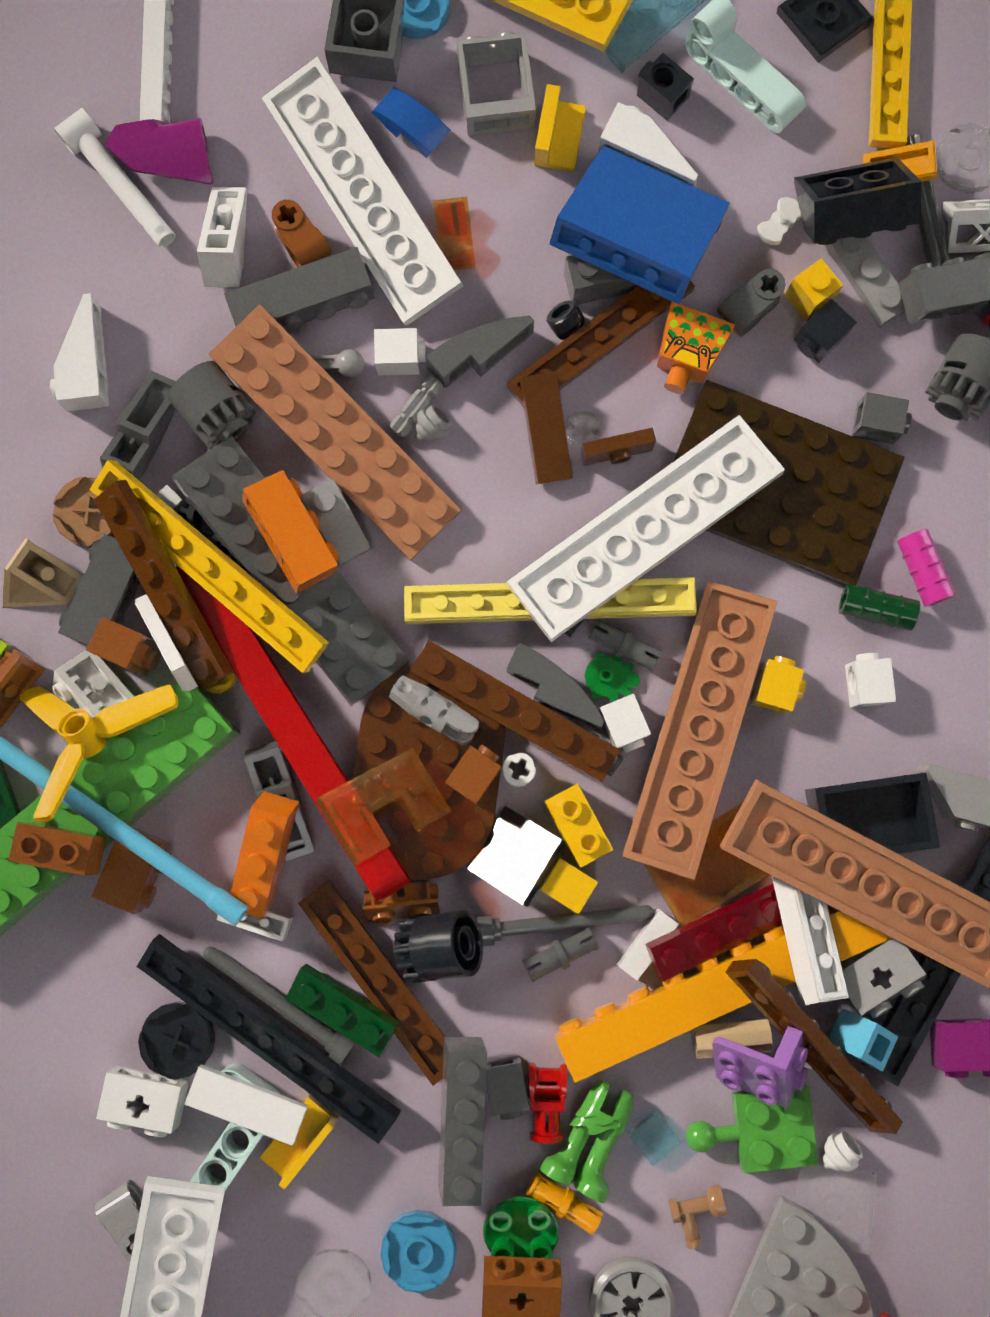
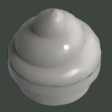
[416,404,452,440]

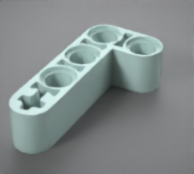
[685,0,806,133]
[190,1064,281,1192]

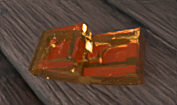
[433,197,475,271]

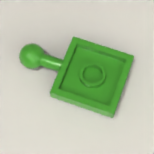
[686,1084,819,1173]

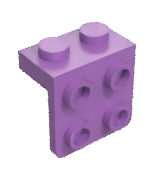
[712,1026,808,1109]

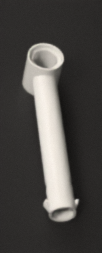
[54,108,176,248]

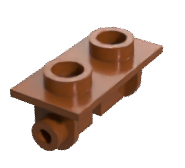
[363,881,440,925]

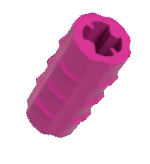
[897,529,956,607]

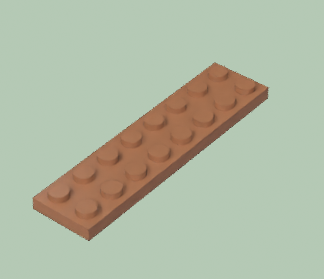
[208,304,461,561]
[622,580,778,881]
[720,779,990,989]

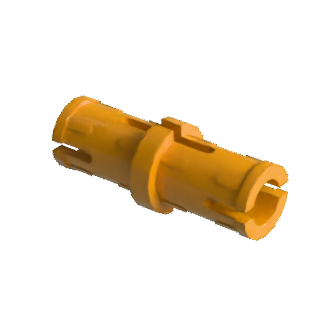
[525,1171,603,1235]

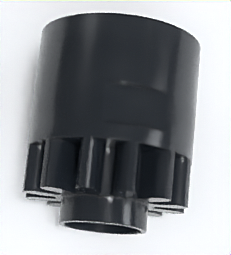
[393,910,483,983]

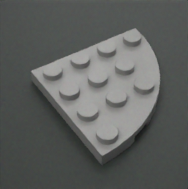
[728,1195,874,1317]

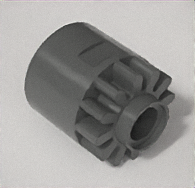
[925,334,990,421]
[168,361,256,449]

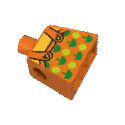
[657,302,735,394]

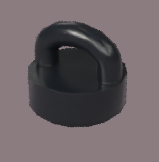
[546,300,585,340]

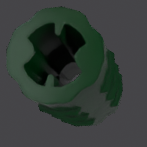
[838,584,920,631]

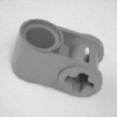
[95,1180,143,1261]

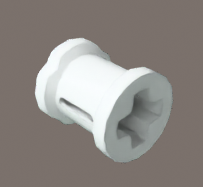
[502,752,536,787]

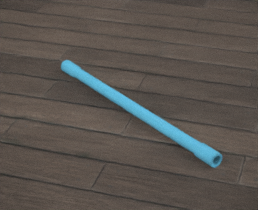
[0,736,249,926]

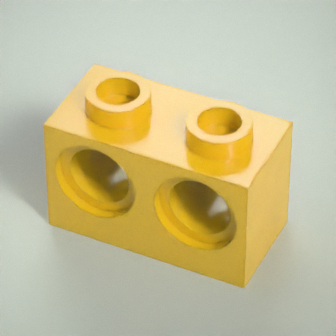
[544,783,613,868]

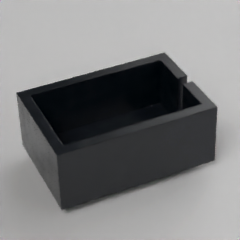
[805,772,940,853]

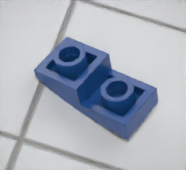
[371,87,451,158]

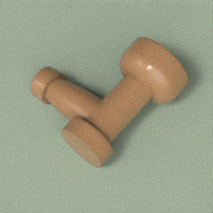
[668,1184,727,1249]

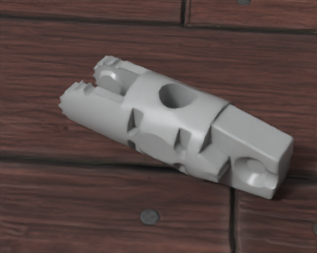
[389,675,480,746]

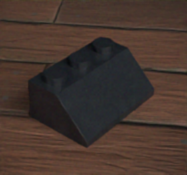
[794,157,922,245]

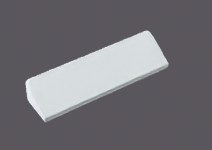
[772,876,849,1006]

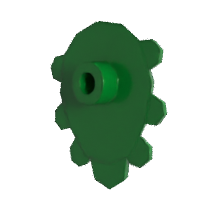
[584,651,640,702]

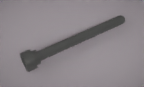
[477,905,654,947]
[203,946,356,1066]

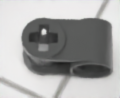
[717,269,786,337]

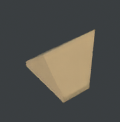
[2,538,81,608]

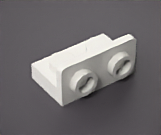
[52,651,134,718]

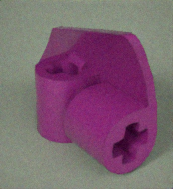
[105,118,213,185]

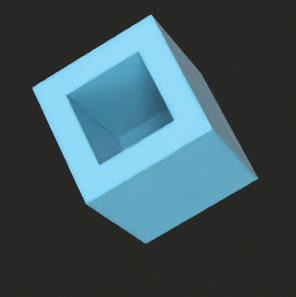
[828,1008,898,1072]

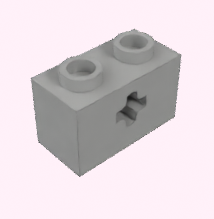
[842,938,927,1020]

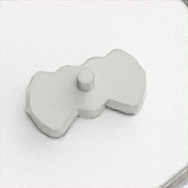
[757,197,802,245]

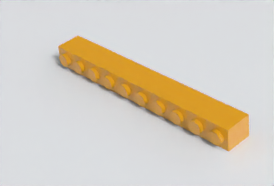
[554,906,891,1083]

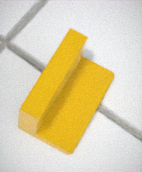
[534,84,586,172]
[260,1094,339,1189]

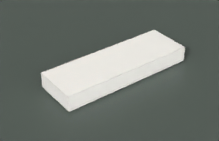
[135,594,198,693]
[185,1065,308,1146]

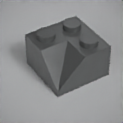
[324,0,404,82]

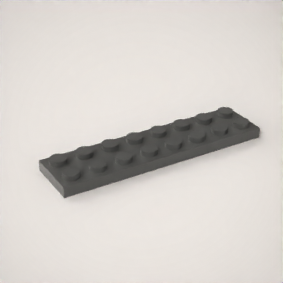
[172,436,409,707]

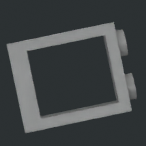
[457,32,536,136]

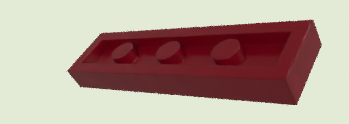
[645,884,783,982]

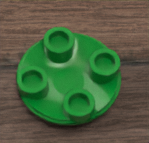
[483,1197,559,1259]

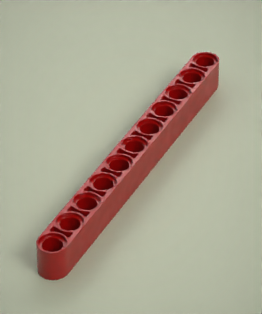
[175,566,411,903]

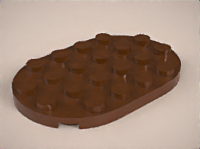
[351,663,505,879]

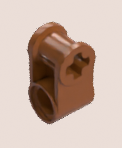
[272,200,332,267]

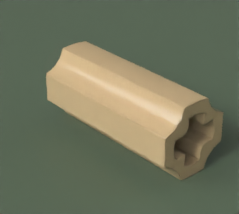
[691,1017,773,1059]

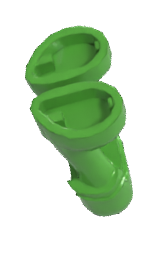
[540,1079,633,1203]

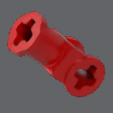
[528,1063,567,1144]

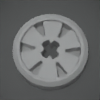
[589,1257,675,1317]

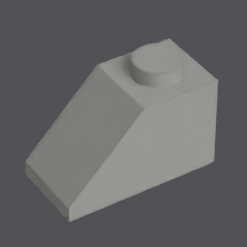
[302,478,371,566]
[916,763,990,832]

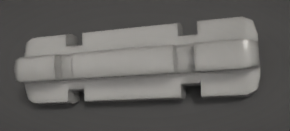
[390,375,443,439]

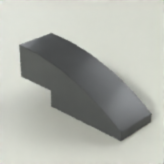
[425,315,534,389]
[100,371,176,480]
[506,642,604,730]
[243,741,315,861]

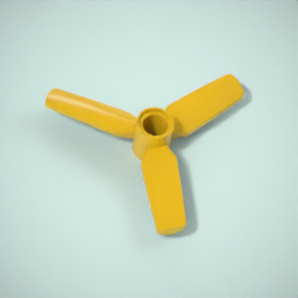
[20,684,178,823]

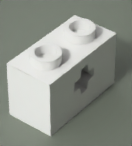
[96,1066,190,1137]

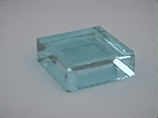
[628,1109,682,1167]

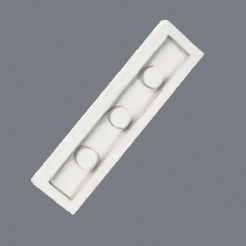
[941,199,990,253]

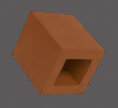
[445,744,502,805]

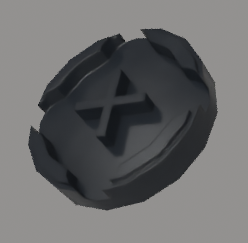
[138,1001,216,1080]

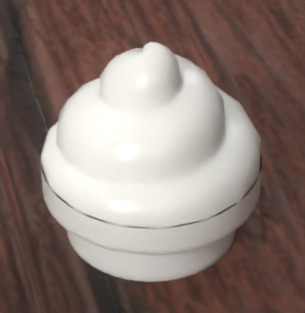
[823,1131,863,1172]

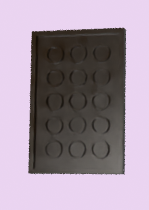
[673,379,905,586]

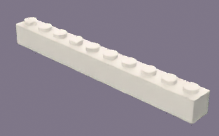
[140,0,174,124]

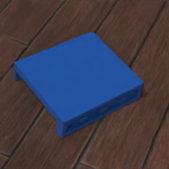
[549,145,730,304]

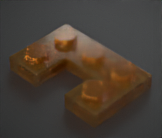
[316,748,451,867]

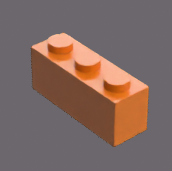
[242,470,339,594]
[230,791,299,919]

